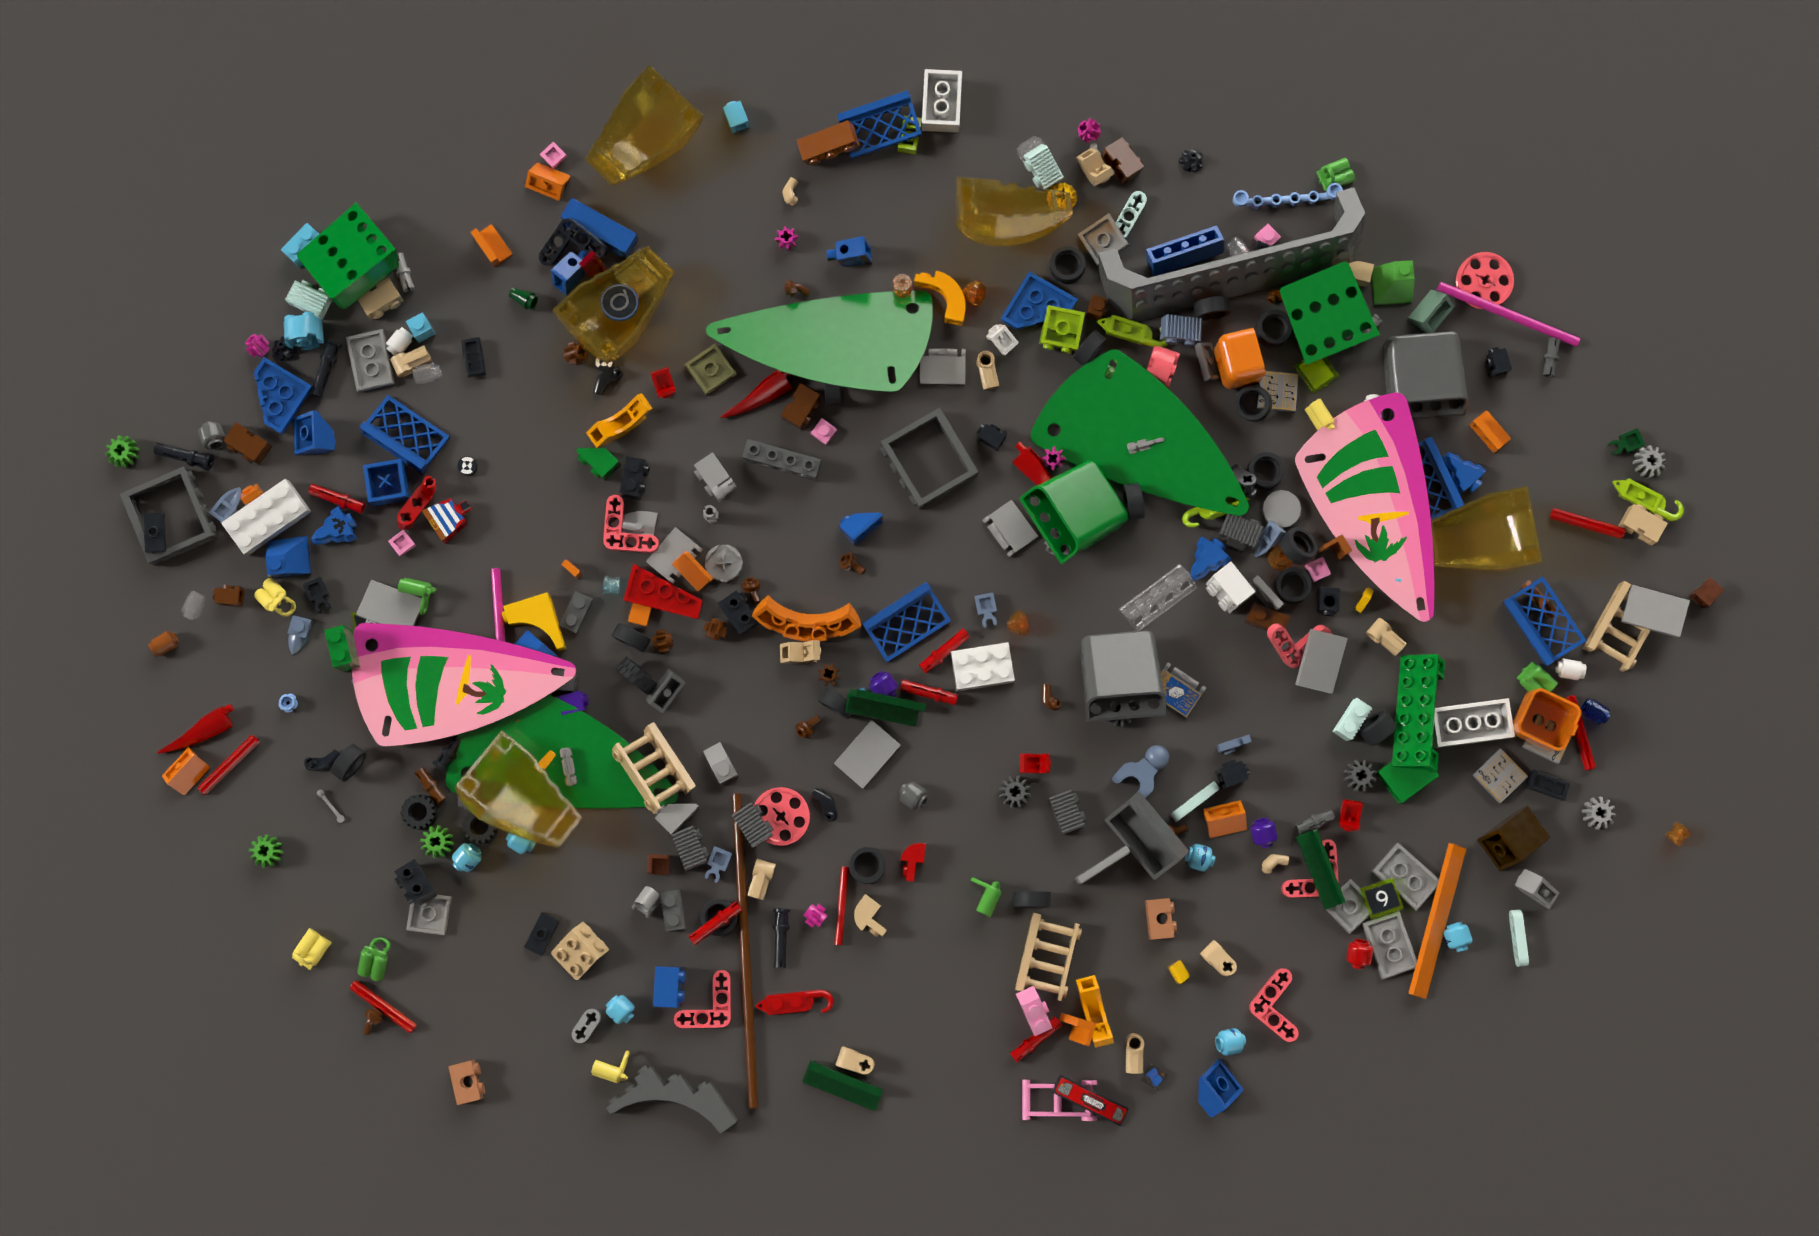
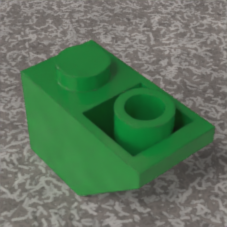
[576,448,621,481]

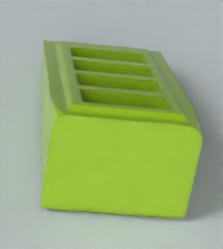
[898,115,922,155]

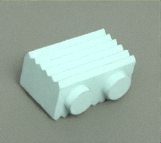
[1023,144,1064,190]
[285,280,332,320]
[1332,698,1372,741]

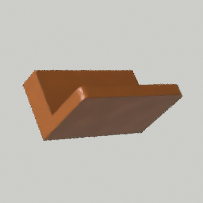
[1317,534,1352,560]

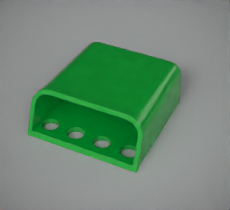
[297,202,399,309]
[1280,262,1380,365]
[1019,460,1129,564]

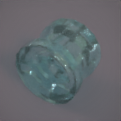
[603,575,621,596]

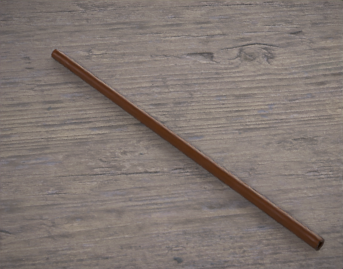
[732,793,758,1108]

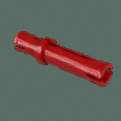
[308,483,366,514]
[918,628,970,674]
[900,679,959,706]
[688,901,743,946]
[1009,1016,1063,1063]

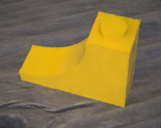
[502,592,566,651]

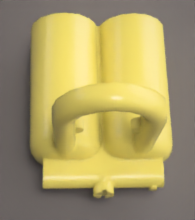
[1304,398,1335,430]
[254,578,296,617]
[292,928,332,970]
[591,1050,630,1083]

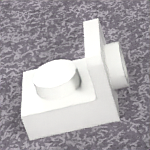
[986,324,1019,355]

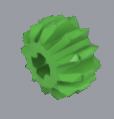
[105,435,140,468]
[420,825,454,859]
[249,834,283,868]

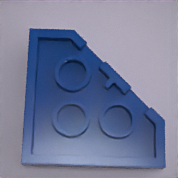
[1000,271,1078,330]
[254,357,313,435]

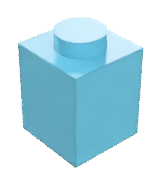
[723,101,749,133]
[406,312,435,343]

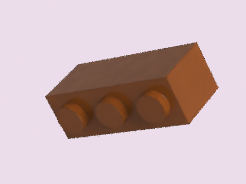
[797,120,860,166]

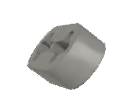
[572,1009,601,1043]

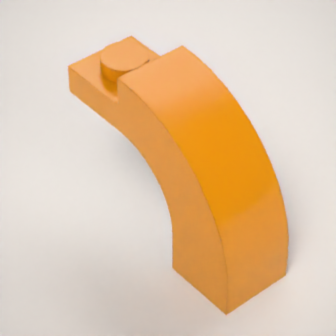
[914,271,965,326]
[586,393,653,448]
[1076,975,1114,1048]

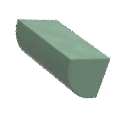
[1408,290,1455,333]

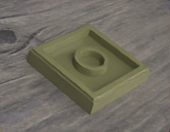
[684,343,737,396]

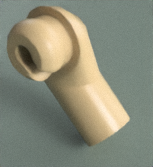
[782,177,798,206]
[1262,854,1289,874]

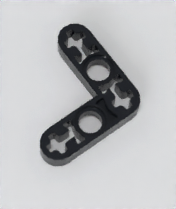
[539,218,608,266]

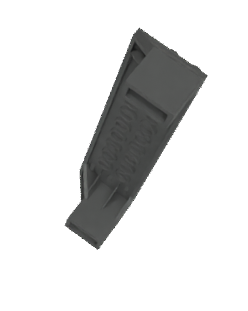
[1098,188,1365,322]

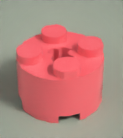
[1146,346,1180,389]

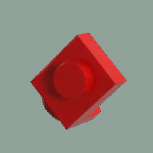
[650,367,676,399]
[1020,753,1051,774]
[1338,799,1363,832]

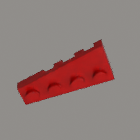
[623,563,703,620]

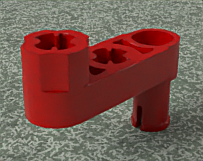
[397,476,436,530]

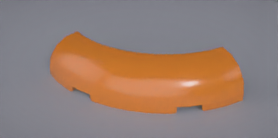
[752,595,861,641]

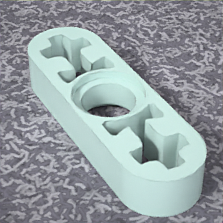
[1115,191,1147,239]
[1170,781,1220,822]
[1509,909,1529,967]

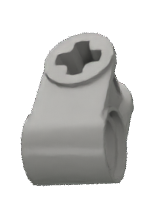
[632,886,659,918]

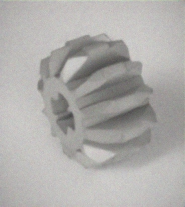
[1632,445,1667,478]
[1581,797,1616,830]

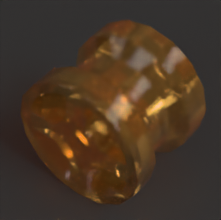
[893,274,912,298]
[1665,822,1691,847]

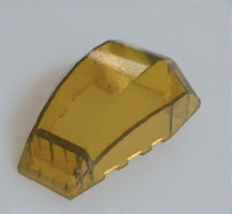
[585,65,704,186]
[955,177,1073,246]
[553,246,675,363]
[1431,486,1542,572]
[454,730,582,848]

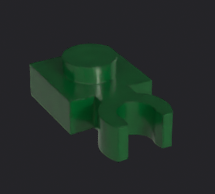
[1607,428,1645,455]

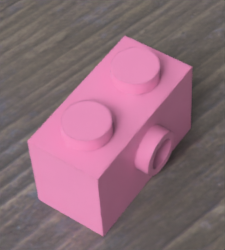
[1016,986,1052,1036]

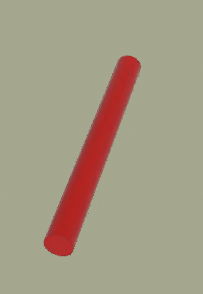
[834,867,849,945]

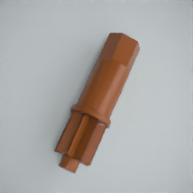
[1521,580,1558,620]

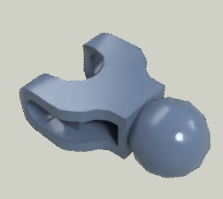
[1112,745,1170,798]

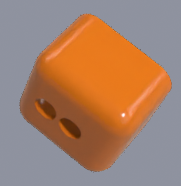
[1214,327,1265,389]
[1513,688,1581,752]

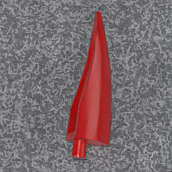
[720,370,793,419]
[1012,441,1053,485]
[157,704,234,754]

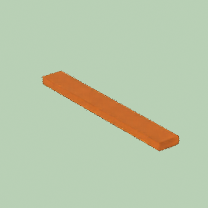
[1408,843,1466,999]

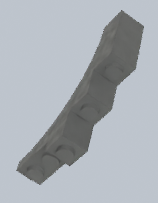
[606,1065,738,1134]

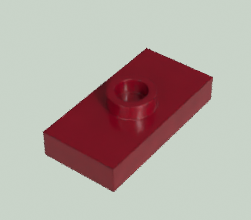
[579,251,611,287]

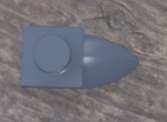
[209,488,241,522]
[1254,520,1286,557]
[288,615,313,655]

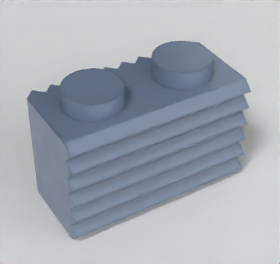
[1160,314,1202,347]

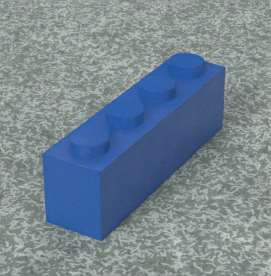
[560,198,639,258]
[1146,225,1224,277]

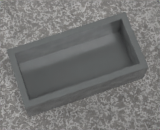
[1105,791,1190,880]

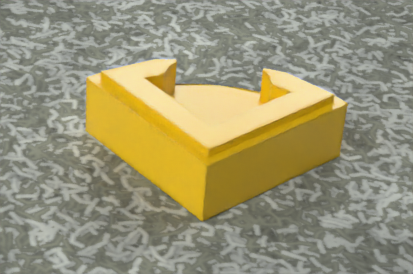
[1355,587,1374,613]

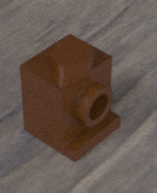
[1085,294,1109,323]
[213,585,245,607]

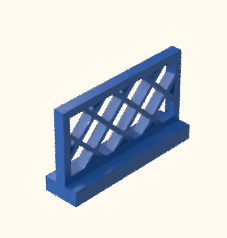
[837,90,922,159]
[359,395,450,475]
[1418,436,1464,521]
[1503,576,1587,666]
[861,582,951,662]

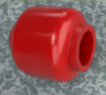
[1346,939,1374,969]

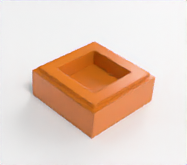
[561,559,582,579]
[628,603,652,627]

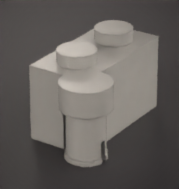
[694,452,737,502]

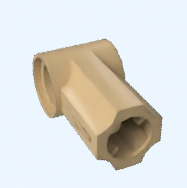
[390,346,432,377]
[976,351,999,390]
[1366,618,1407,656]
[748,858,776,900]
[1125,1033,1144,1074]

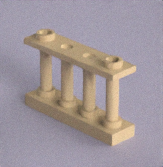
[1582,581,1650,672]
[612,722,696,814]
[1015,913,1082,1001]

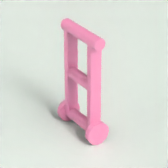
[1022,1079,1097,1121]

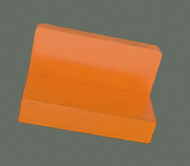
[525,162,571,201]
[470,225,512,267]
[1469,411,1511,454]
[671,551,714,591]
[162,747,210,795]
[1203,800,1247,838]
[1060,1013,1096,1046]

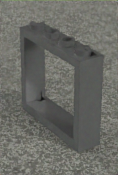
[879,407,978,509]
[120,466,217,566]

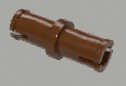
[414,767,447,805]

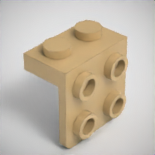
[551,922,610,980]

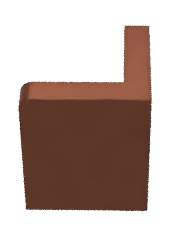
[1689,578,1724,609]
[647,854,670,875]

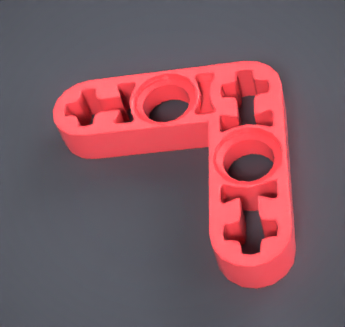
[603,495,659,553]
[1267,623,1332,669]
[1281,839,1339,898]
[1249,968,1299,1042]
[674,970,731,1028]

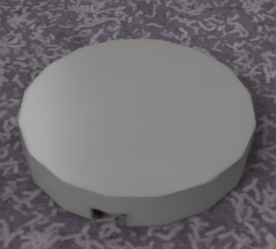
[1262,490,1301,529]
[705,545,743,583]

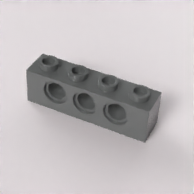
[742,439,822,482]

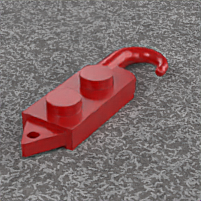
[755,990,834,1015]

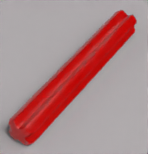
[1550,508,1625,539]
[1565,695,1596,770]
[198,735,260,795]
[350,981,416,1033]

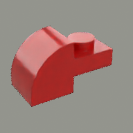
[901,843,926,882]

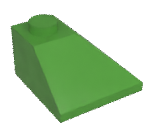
[1371,260,1415,305]

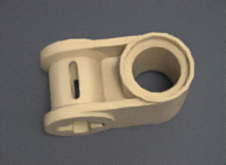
[1200,940,1237,976]
[835,1046,875,1074]

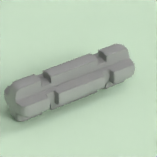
[1127,437,1164,454]
[560,747,577,786]

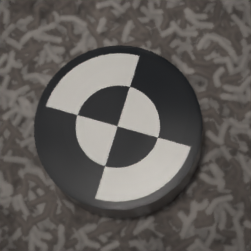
[595,352,614,372]
[458,456,478,476]

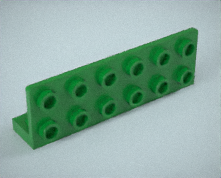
[1392,654,1445,772]

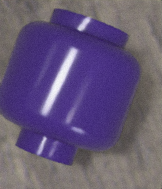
[869,671,898,697]
[1250,818,1278,848]

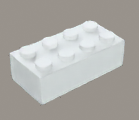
[222,479,311,556]
[1432,698,1515,748]

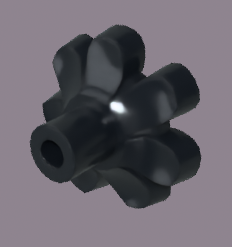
[1179,148,1203,172]
[272,336,297,361]

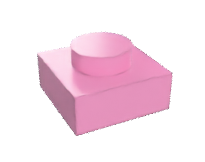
[540,142,567,169]
[1254,224,1281,246]
[811,418,837,445]
[388,530,416,557]
[1304,557,1331,583]

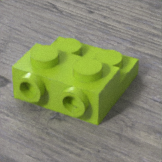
[1039,305,1085,354]

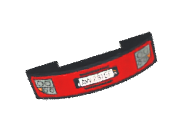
[1051,1074,1129,1126]

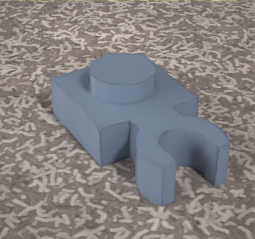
[974,593,997,628]
[1216,735,1252,755]
[705,846,733,883]

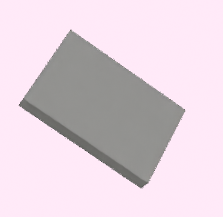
[346,329,395,393]
[356,580,422,626]
[1621,585,1690,638]
[1295,629,1348,694]
[834,720,901,789]
[1372,843,1439,911]
[1075,846,1130,884]
[1362,911,1417,979]

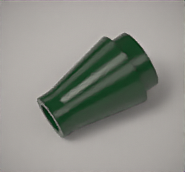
[509,287,538,310]

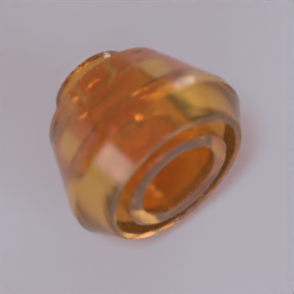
[962,280,986,306]
[1268,545,1293,571]
[1007,610,1029,636]

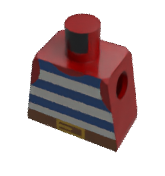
[422,499,472,544]

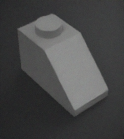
[703,742,739,785]
[655,804,700,835]
[1515,869,1559,909]

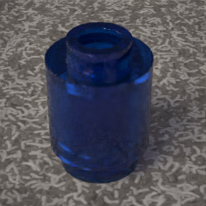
[1580,698,1611,725]

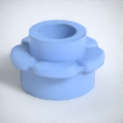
[279,694,298,713]

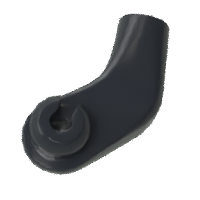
[593,366,623,395]
[304,749,340,771]
[811,788,838,822]

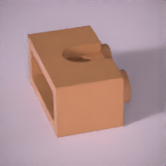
[1145,898,1177,940]
[448,1059,485,1105]

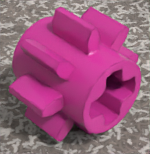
[1078,118,1101,143]
[775,226,798,251]
[245,334,270,358]
[1042,446,1066,470]
[803,904,828,928]

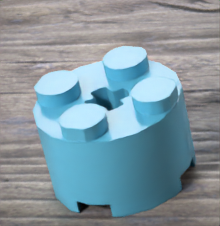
[284,312,324,350]

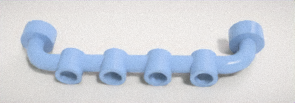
[1233,183,1343,209]

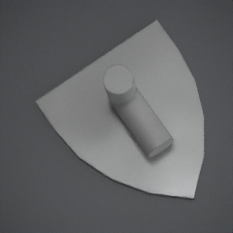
[611,511,658,549]

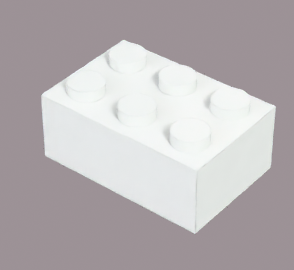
[922,69,962,133]
[1206,562,1255,614]
[951,642,1015,692]

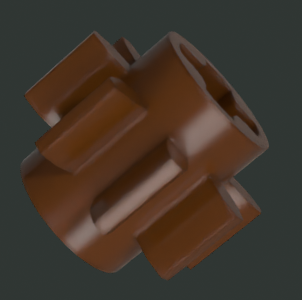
[564,341,587,366]
[703,618,728,641]
[652,629,674,654]
[817,663,841,687]

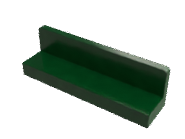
[845,689,926,727]
[1295,829,1346,910]
[802,1060,884,1111]

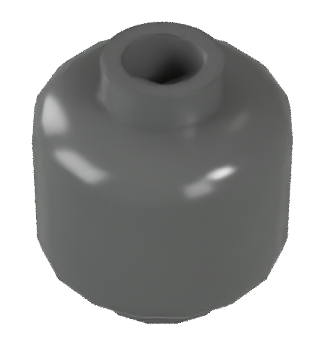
[198,421,226,450]
[899,782,929,810]

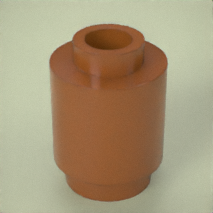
[148,630,179,657]

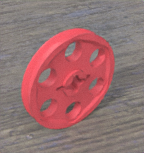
[1456,252,1514,309]
[754,787,810,846]

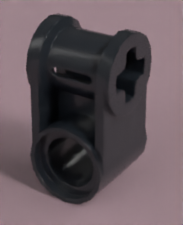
[1231,464,1256,498]

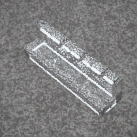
[1119,564,1197,631]

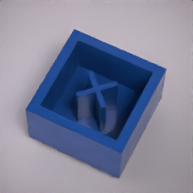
[363,459,411,506]
[653,966,686,1008]

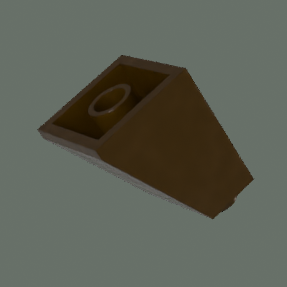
[1477,806,1551,871]

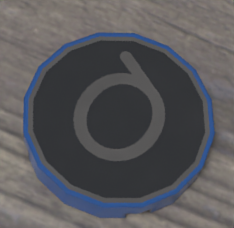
[600,284,639,322]

